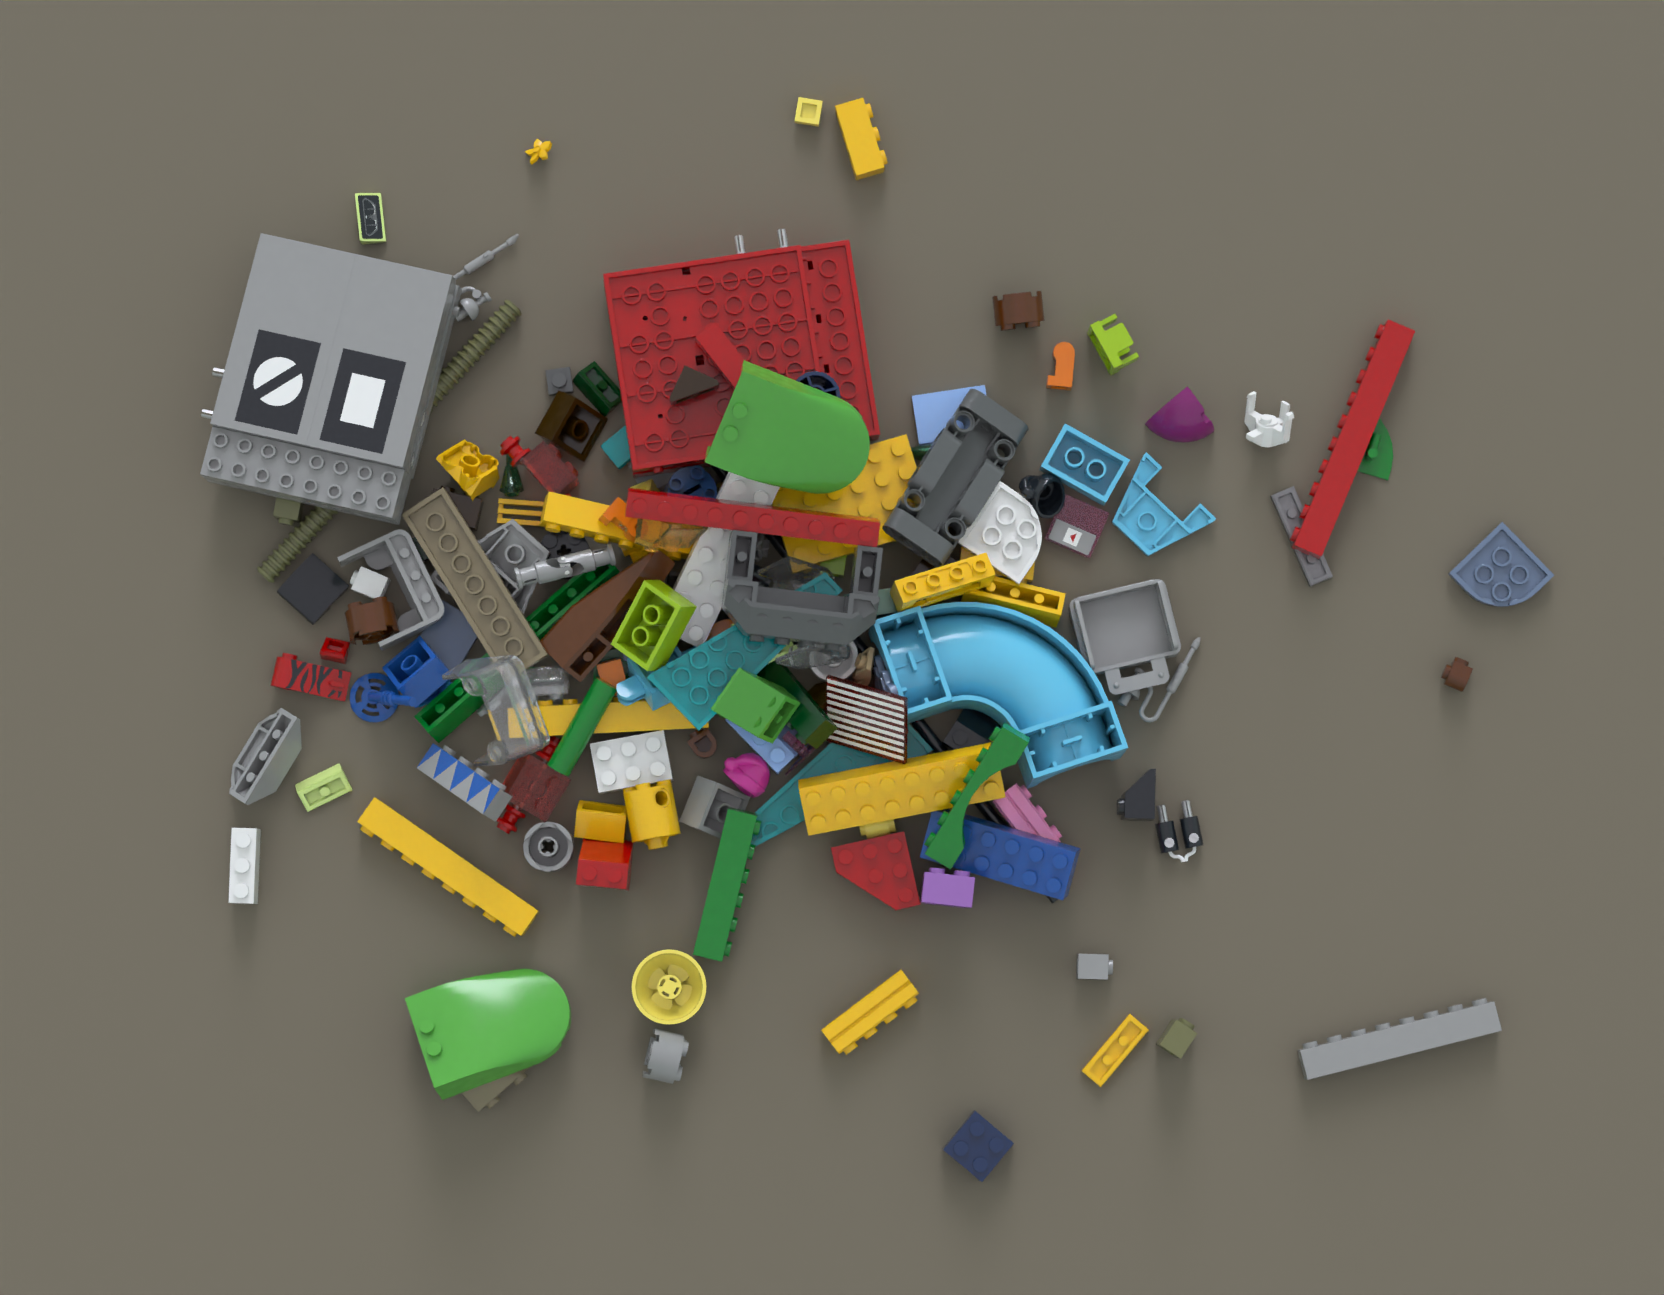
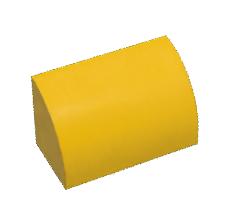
[574,800,628,843]

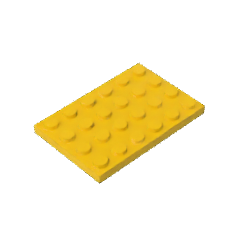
[772,434,917,571]

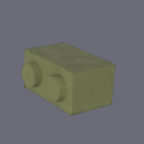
[1156,1018,1198,1059]

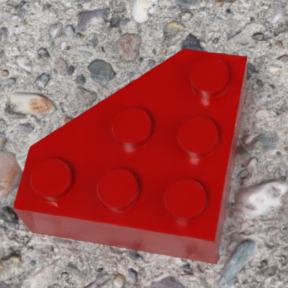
[831,831,921,911]

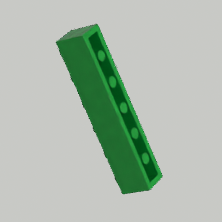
[693,807,761,962]

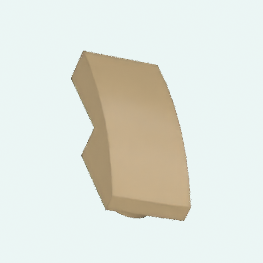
[852,647,875,689]

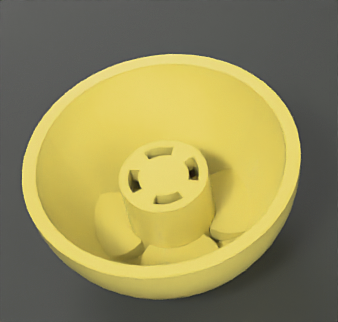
[632,949,706,1025]

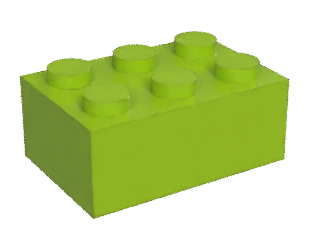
[611,580,697,671]

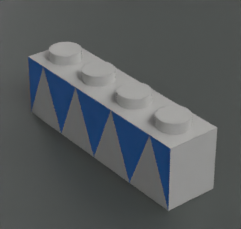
[417,743,512,822]

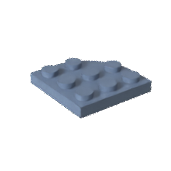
[1448,522,1554,607]

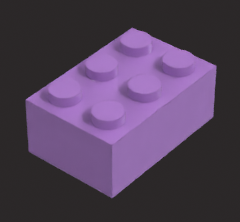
[920,867,975,908]

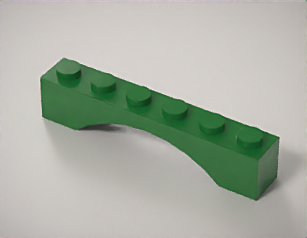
[924,723,1030,869]

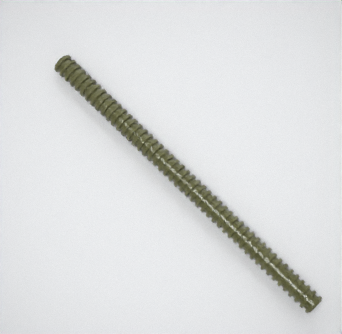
[257,300,522,583]

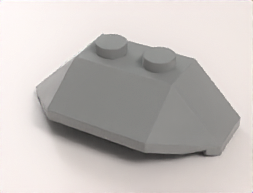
[229,708,302,805]

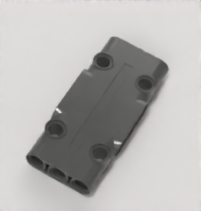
[882,389,1029,567]

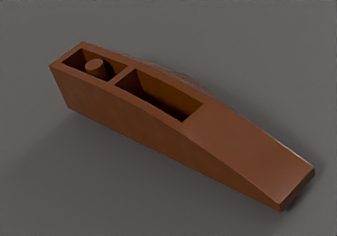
[540,547,675,682]

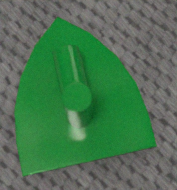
[1357,419,1393,480]

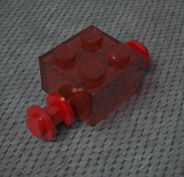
[500,436,580,497]
[496,736,571,834]

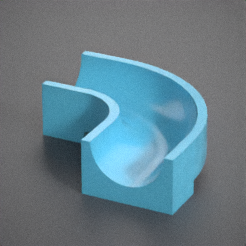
[868,602,1128,789]

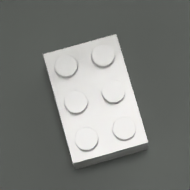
[590,730,674,794]

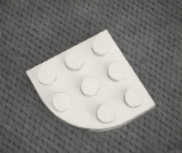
[958,481,1042,585]

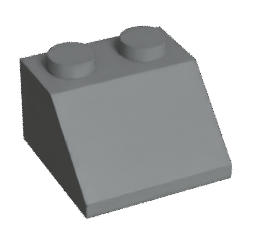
[679,776,750,839]

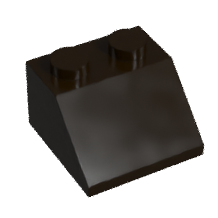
[535,391,608,462]

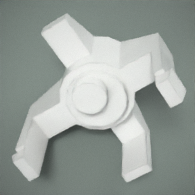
[1244,391,1294,448]

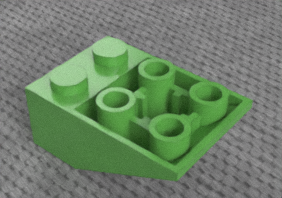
[711,668,801,744]

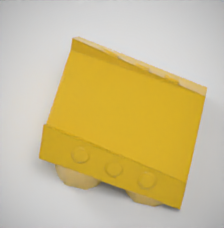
[436,439,500,501]

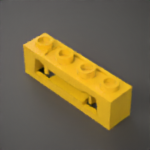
[890,553,996,612]

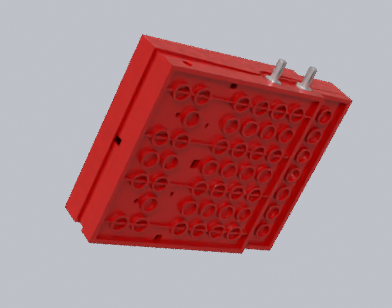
[603,229,880,478]

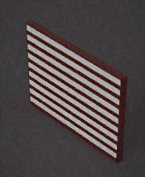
[825,675,908,764]

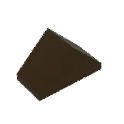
[670,366,719,405]

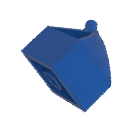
[382,635,453,708]

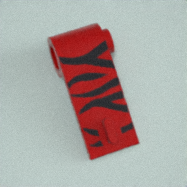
[271,653,351,702]

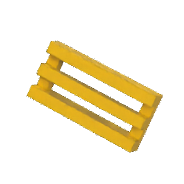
[497,498,544,527]

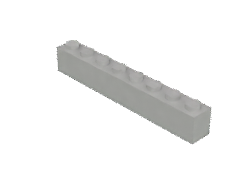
[1297,998,1502,1080]

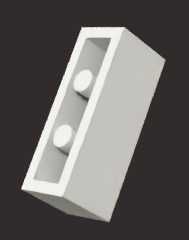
[228,828,261,904]

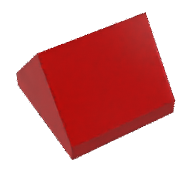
[320,637,350,664]

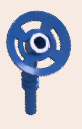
[350,673,417,723]

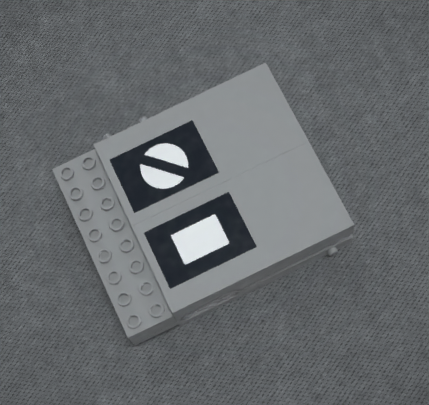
[200,233,462,525]

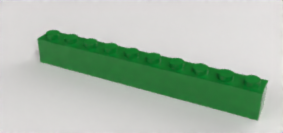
[414,564,620,743]

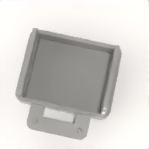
[1068,579,1181,695]

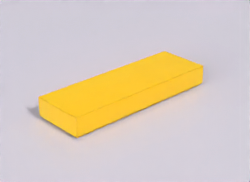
[1081,1014,1149,1087]

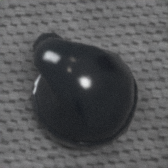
[1019,473,1065,519]

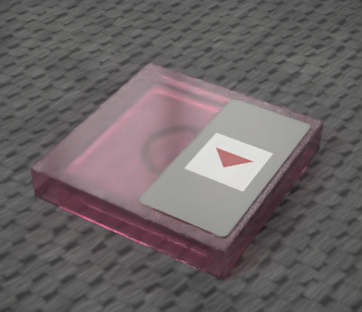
[1044,494,1110,559]

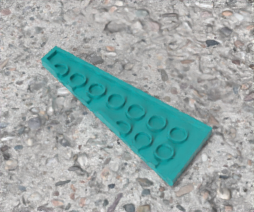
[647,573,843,731]
[751,703,933,847]

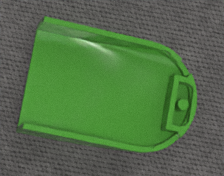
[705,360,870,494]
[405,969,571,1100]

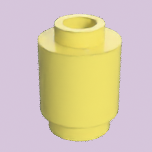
[859,819,896,839]

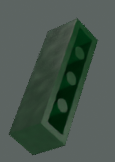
[757,660,838,749]

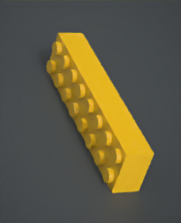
[798,742,1006,836]

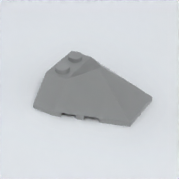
[430,519,550,614]

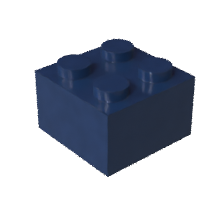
[942,1110,1014,1182]

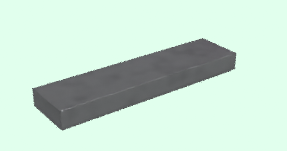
[1270,486,1333,587]

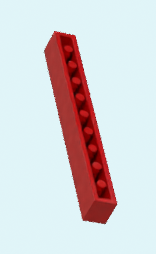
[1290,319,1415,560]
[625,488,880,547]

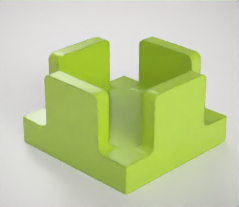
[1087,314,1139,376]

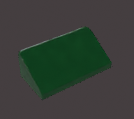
[572,361,622,416]

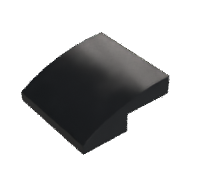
[277,553,349,625]

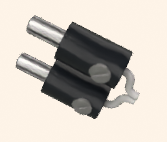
[1155,800,1203,862]

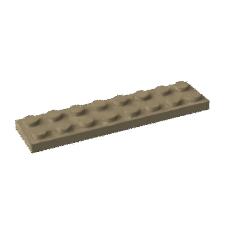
[401,487,549,682]

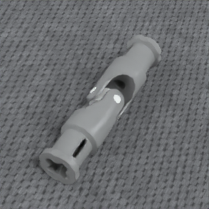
[513,544,616,590]

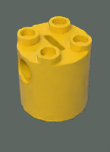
[623,779,681,850]

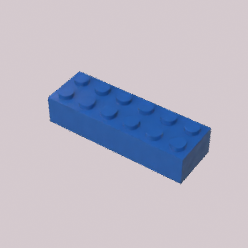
[920,809,1081,900]

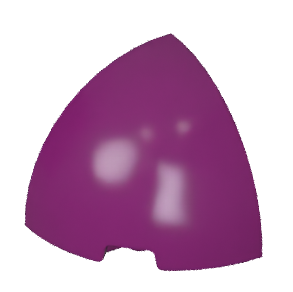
[1145,386,1214,443]

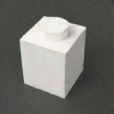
[350,566,391,599]

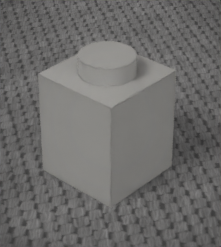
[1076,954,1113,980]

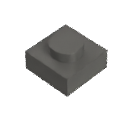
[545,367,574,396]

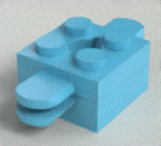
[616,646,696,711]

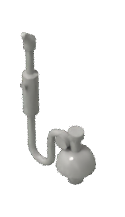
[453,234,519,322]
[1117,637,1201,722]

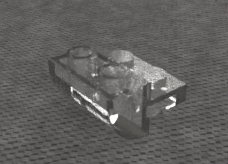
[517,665,571,701]

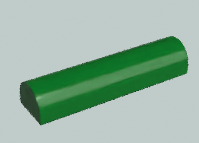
[547,677,617,776]

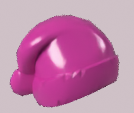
[723,752,770,798]

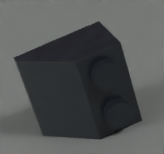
[943,709,1001,750]
[1117,769,1156,821]

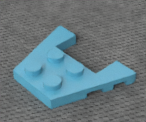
[1112,452,1216,557]

